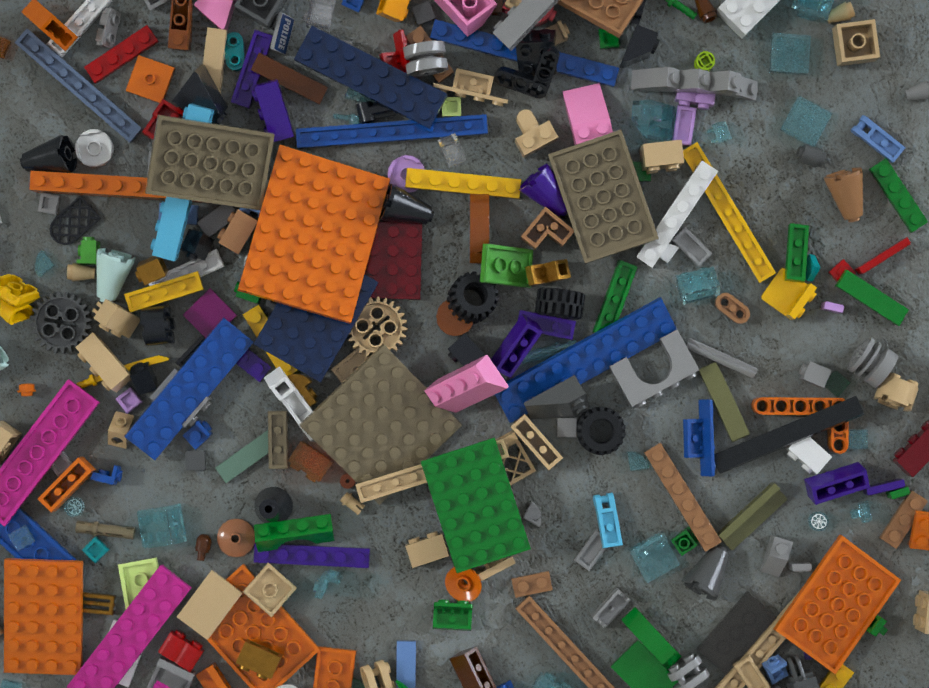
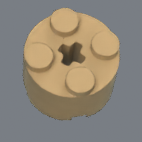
[874,373,919,411]

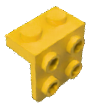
[761,268,817,320]

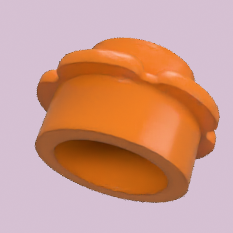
[17,383,36,396]

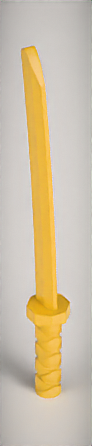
[76,355,169,389]

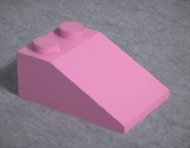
[562,83,613,145]

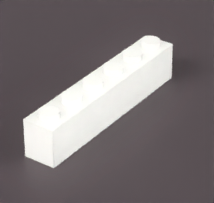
[636,161,718,268]

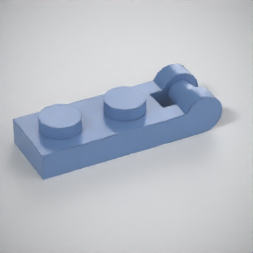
[850,115,905,163]

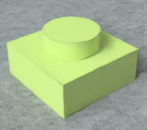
[442,97,461,117]

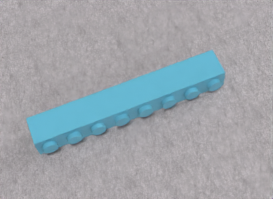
[150,104,215,261]

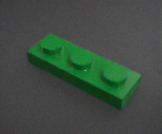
[785,223,809,283]

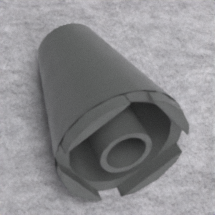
[682,545,729,601]

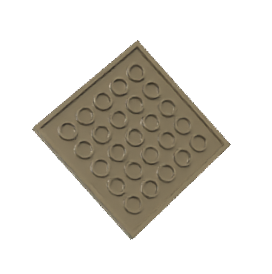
[299,344,462,505]

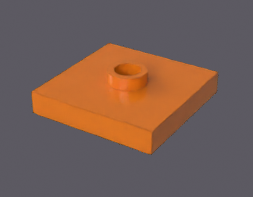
[126,55,175,103]

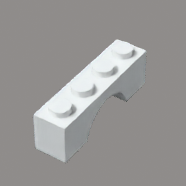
[264,366,313,441]

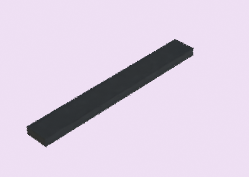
[714,396,865,474]

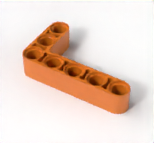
[751,397,849,454]

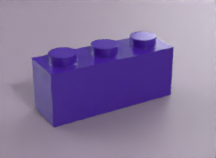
[252,79,294,142]
[491,314,543,378]
[804,462,870,505]

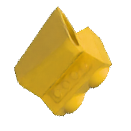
[0,274,40,325]

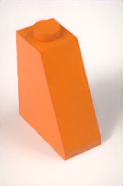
[22,0,78,51]

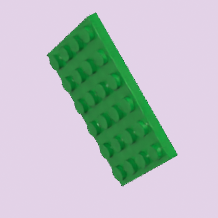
[421,437,531,573]

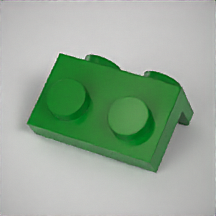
[433,600,473,631]

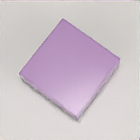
[820,301,844,314]
[116,387,143,414]

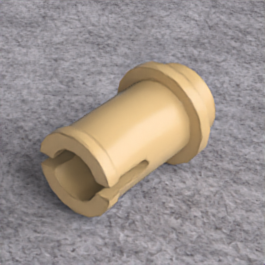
[340,492,365,515]

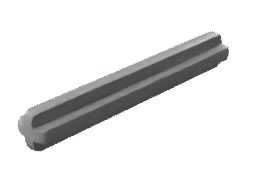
[686,338,758,378]

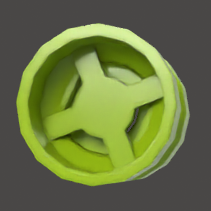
[694,51,715,71]

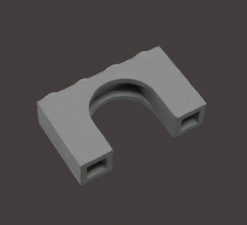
[609,330,699,408]

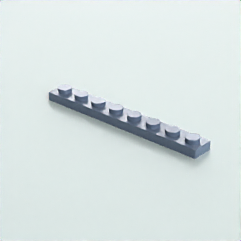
[14,29,143,143]

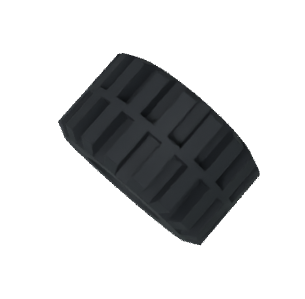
[447,271,499,324]
[535,287,585,320]
[576,407,626,455]

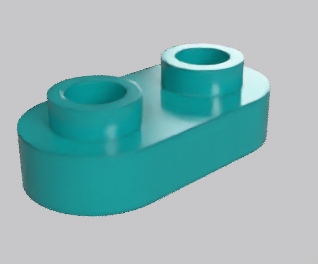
[225,32,245,71]

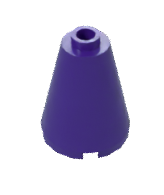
[519,163,567,217]

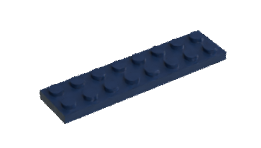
[294,26,448,129]

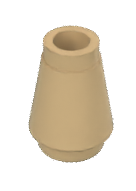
[825,2,855,24]
[67,263,95,282]

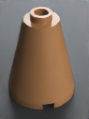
[824,167,863,222]

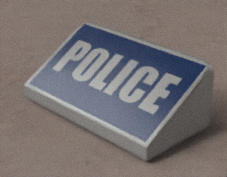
[270,12,295,55]

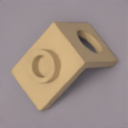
[108,411,134,449]

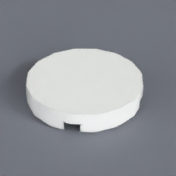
[75,129,114,168]

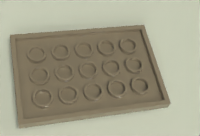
[145,114,275,210]
[548,129,659,264]

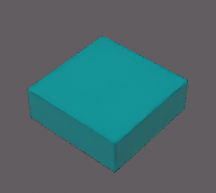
[82,537,110,563]

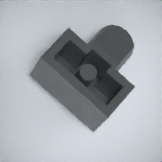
[785,655,819,688]

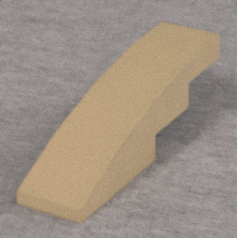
[203,27,228,94]

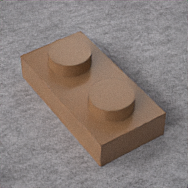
[511,570,553,598]

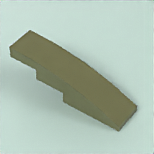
[699,362,750,442]

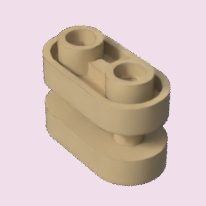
[360,660,396,688]

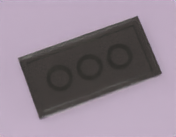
[697,591,777,675]

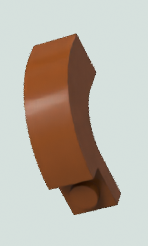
[470,194,489,263]

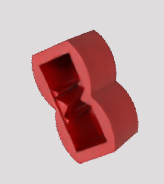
[158,630,204,672]

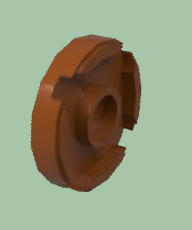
[436,300,473,336]

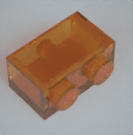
[288,441,334,483]

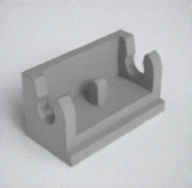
[591,587,631,628]

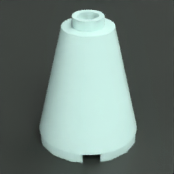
[96,248,136,302]

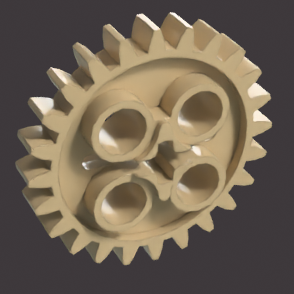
[348,296,408,358]

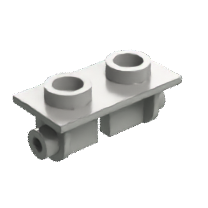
[95,7,121,49]

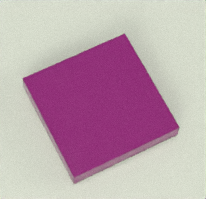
[183,288,238,338]

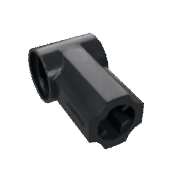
[356,101,396,124]

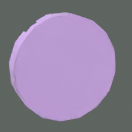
[388,155,425,193]

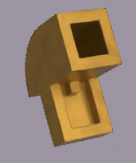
[525,259,571,286]
[287,374,318,407]

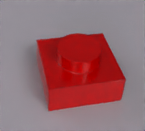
[828,259,856,282]

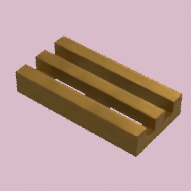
[83,592,116,615]

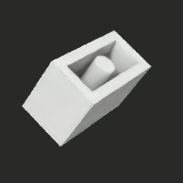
[785,437,832,474]

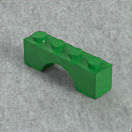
[254,514,335,552]

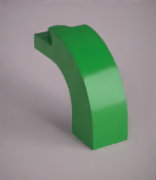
[621,607,682,669]

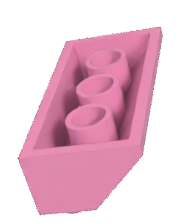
[424,355,509,413]

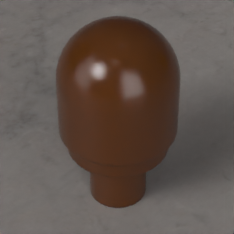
[195,534,212,561]

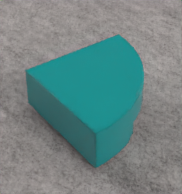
[806,254,821,282]

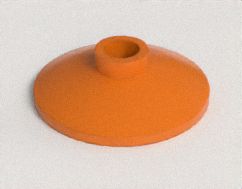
[445,567,482,602]

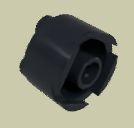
[140,305,176,346]

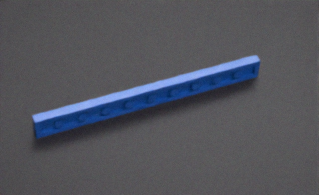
[430,19,619,87]
[296,114,488,149]

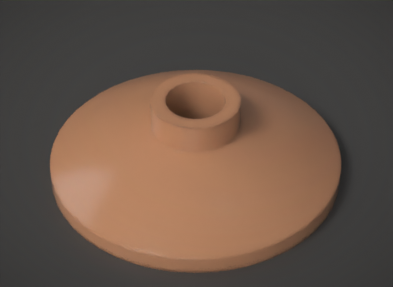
[217,519,255,557]

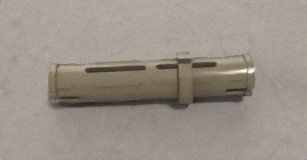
[75,520,135,540]

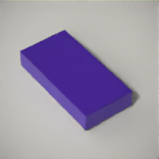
[863,478,905,495]

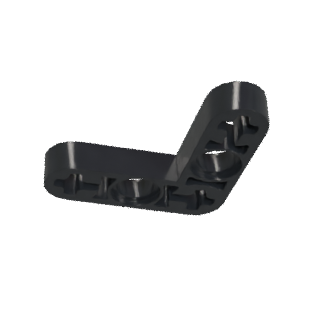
[494,47,560,99]

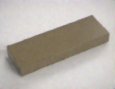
[268,411,289,469]

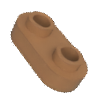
[715,293,750,324]

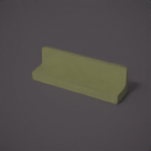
[717,482,787,550]

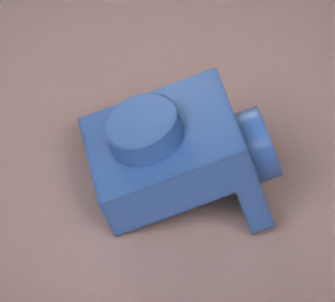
[762,654,788,685]

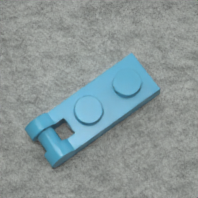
[593,492,623,549]

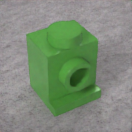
[77,237,100,265]

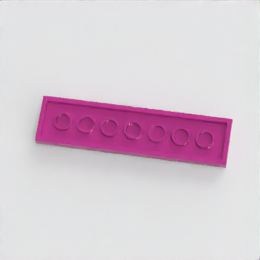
[0,379,100,526]
[67,564,192,688]

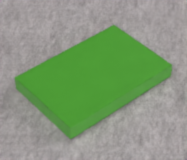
[480,244,533,288]

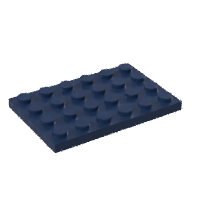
[254,274,379,383]

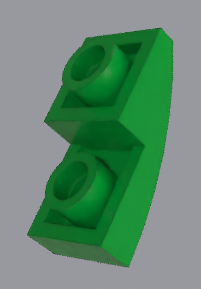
[671,526,699,556]

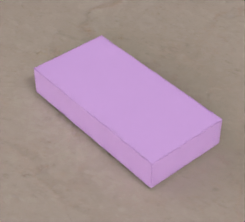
[672,105,697,146]

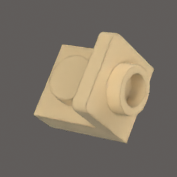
[545,20,570,46]

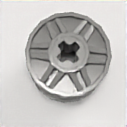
[847,337,898,388]

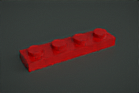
[84,25,159,84]

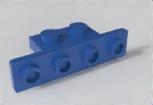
[683,399,716,477]

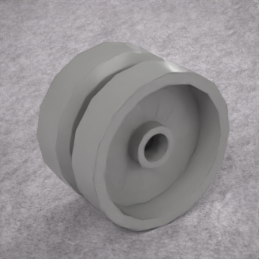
[403,41,448,77]

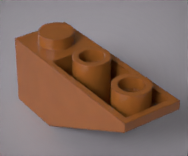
[168,0,192,51]

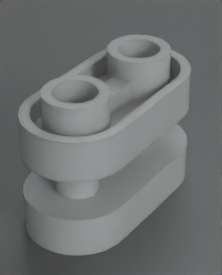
[667,653,710,688]

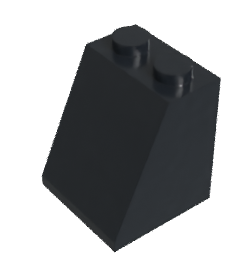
[172,64,228,124]

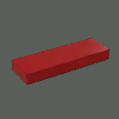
[855,237,911,275]

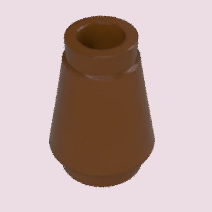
[695,0,718,24]

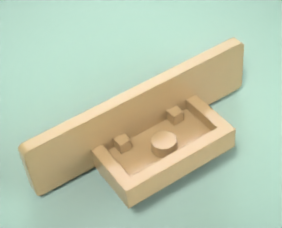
[433,68,508,106]

